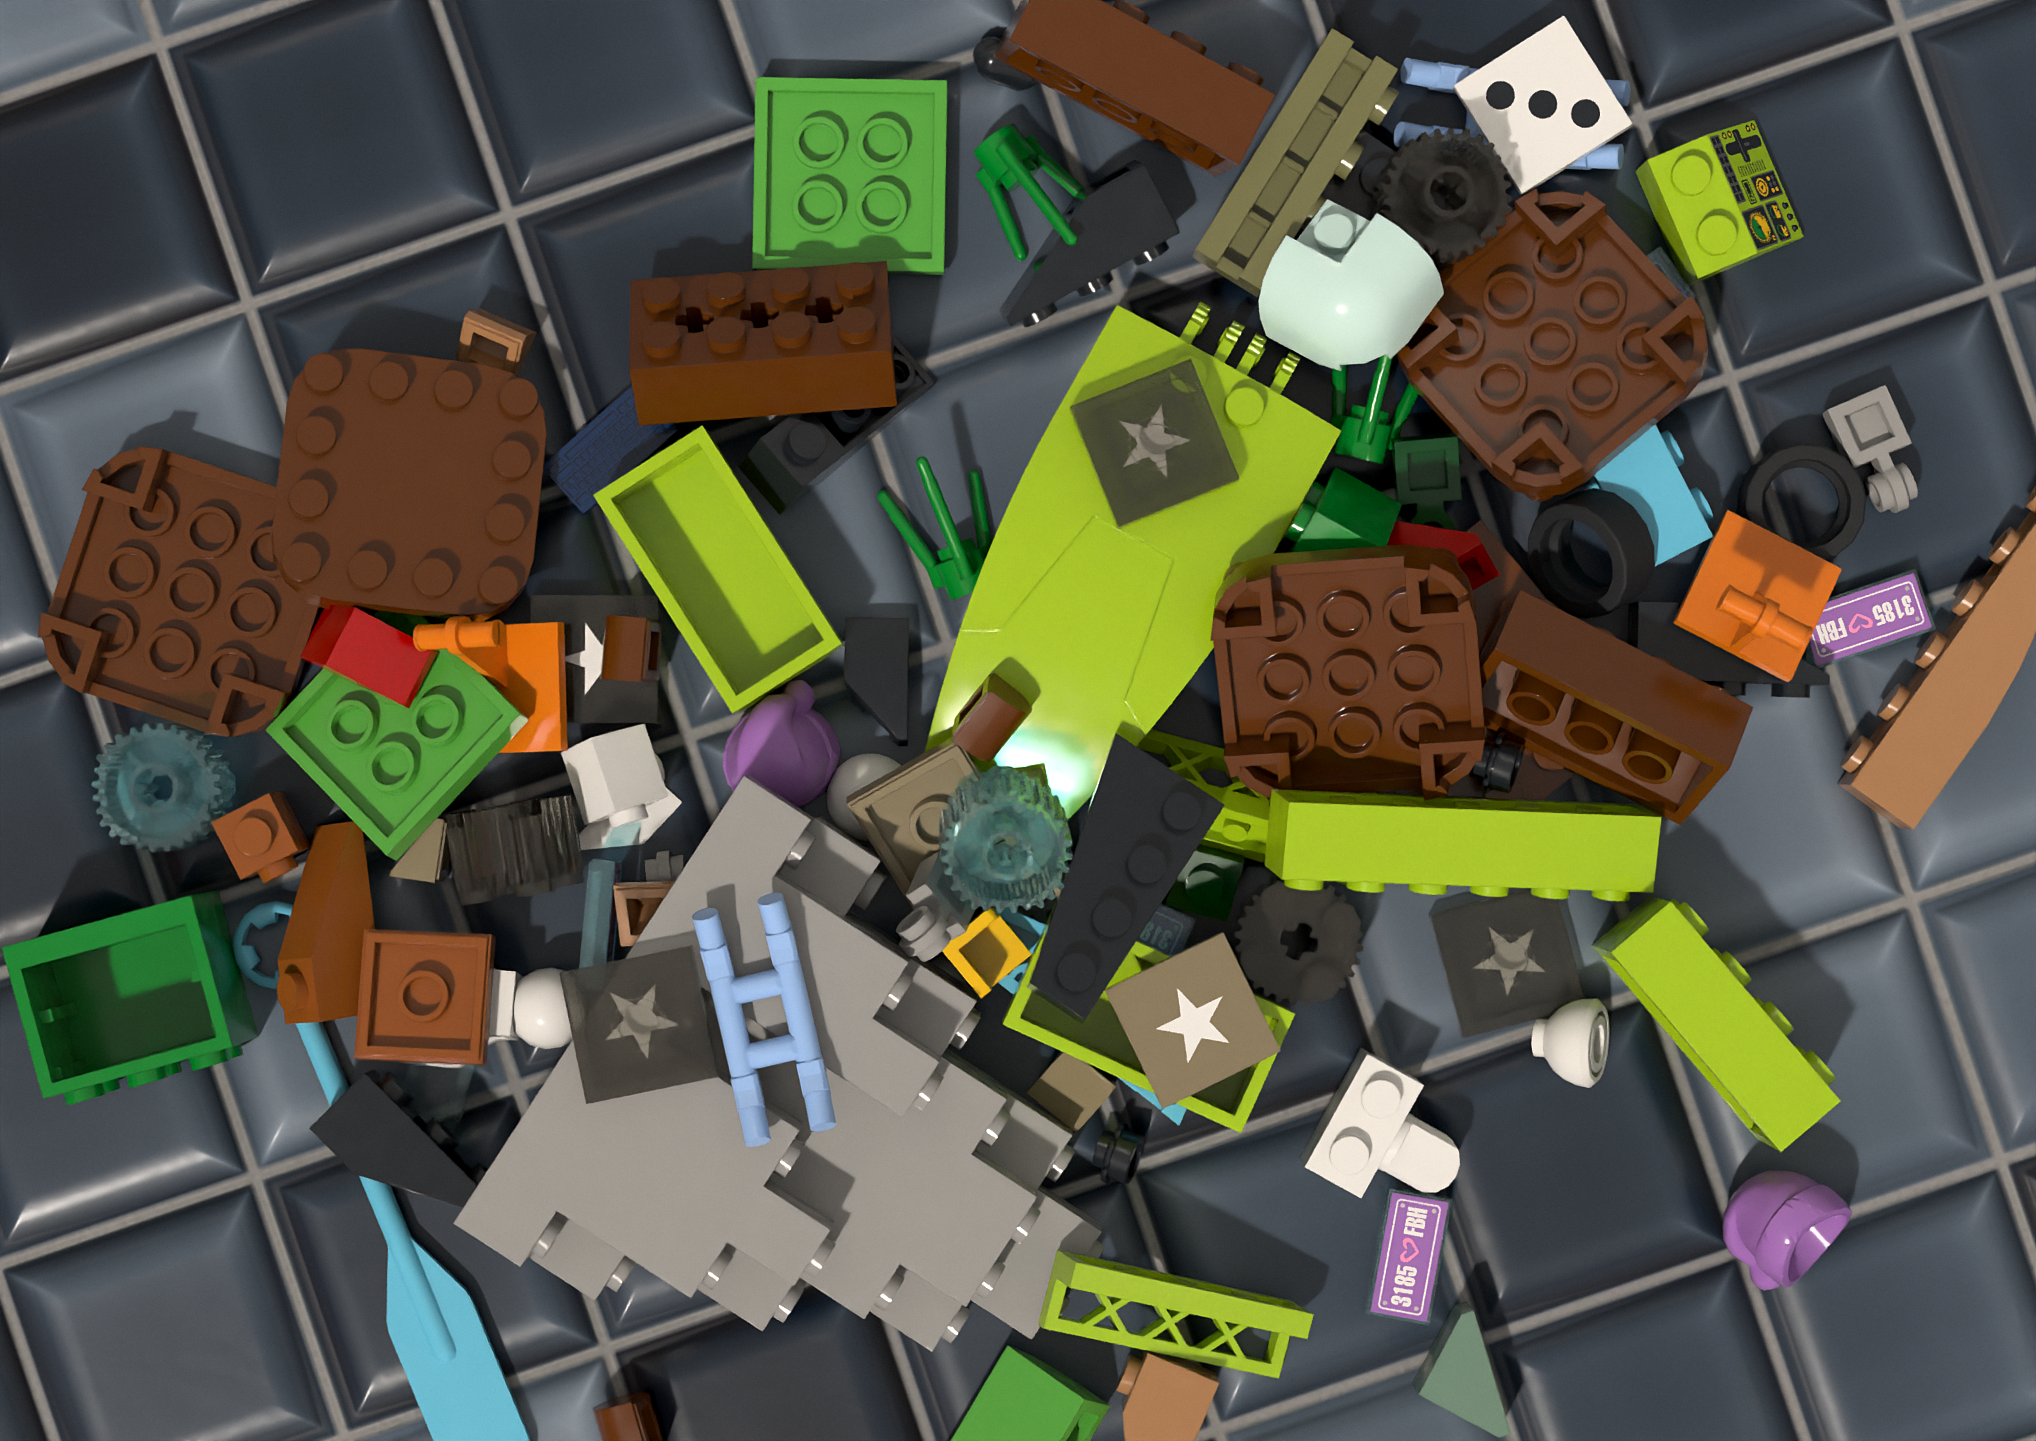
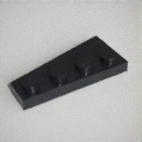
[1027,733,1225,1024]

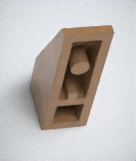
[1115,1350,1219,1441]

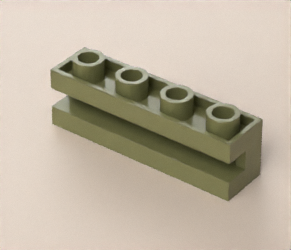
[1193,28,1399,298]

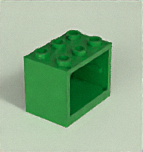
[1,890,259,1105]

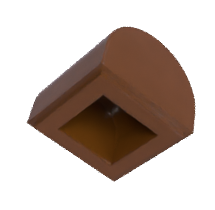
[600,615,663,684]
[952,673,1032,762]
[593,1389,663,1441]

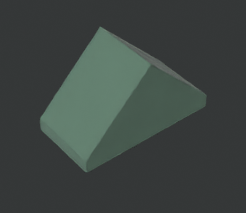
[1412,1301,1511,1438]

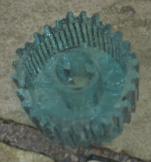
[92,723,236,852]
[938,766,1072,913]

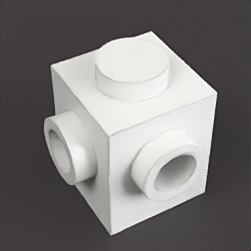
[561,723,668,829]

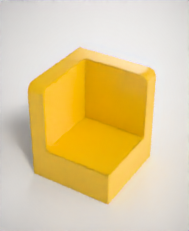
[942,904,1032,998]

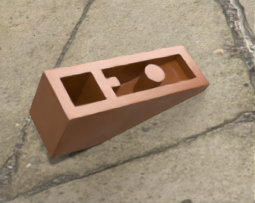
[277,821,375,1024]

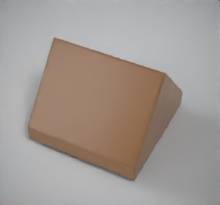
[456,308,537,377]
[613,881,675,946]

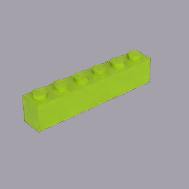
[1265,789,1662,901]

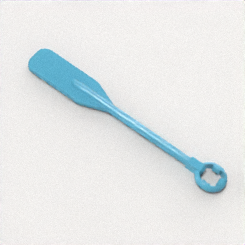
[232,901,531,1441]

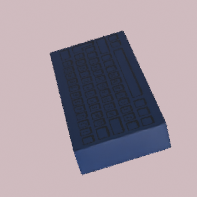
[543,386,680,515]

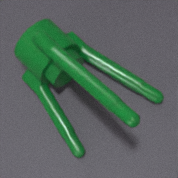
[973,123,1084,261]
[1330,354,1419,465]
[877,456,992,601]

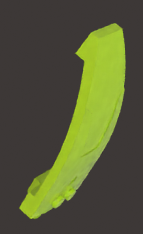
[924,302,1341,832]

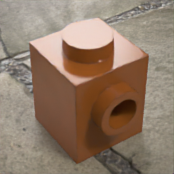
[211,791,311,884]

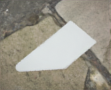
[575,788,682,850]

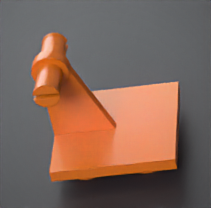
[1673,510,1842,682]
[413,616,568,753]

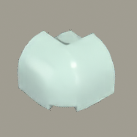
[1258,199,1444,371]

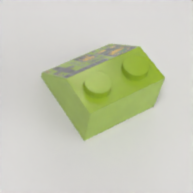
[1635,120,1804,288]

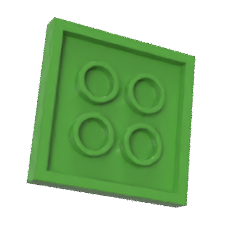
[752,77,948,275]
[266,610,529,861]

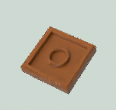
[354,929,496,1066]

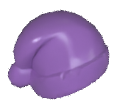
[723,680,841,807]
[1722,1170,1852,1291]

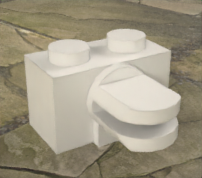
[1299,1048,1460,1198]

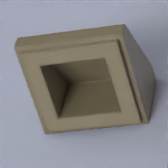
[389,817,456,883]
[1027,1051,1117,1133]

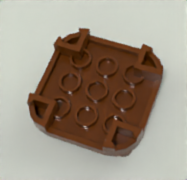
[1396,189,1708,502]
[271,348,547,622]
[38,446,323,737]
[1210,544,1485,806]

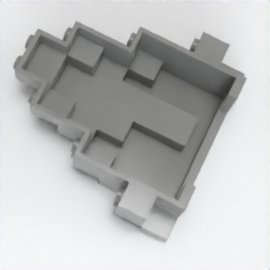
[453,775,1105,1352]

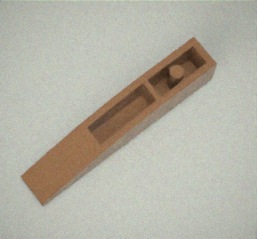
[1837,486,2036,829]

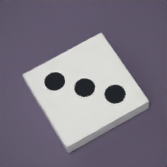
[1454,16,1632,196]

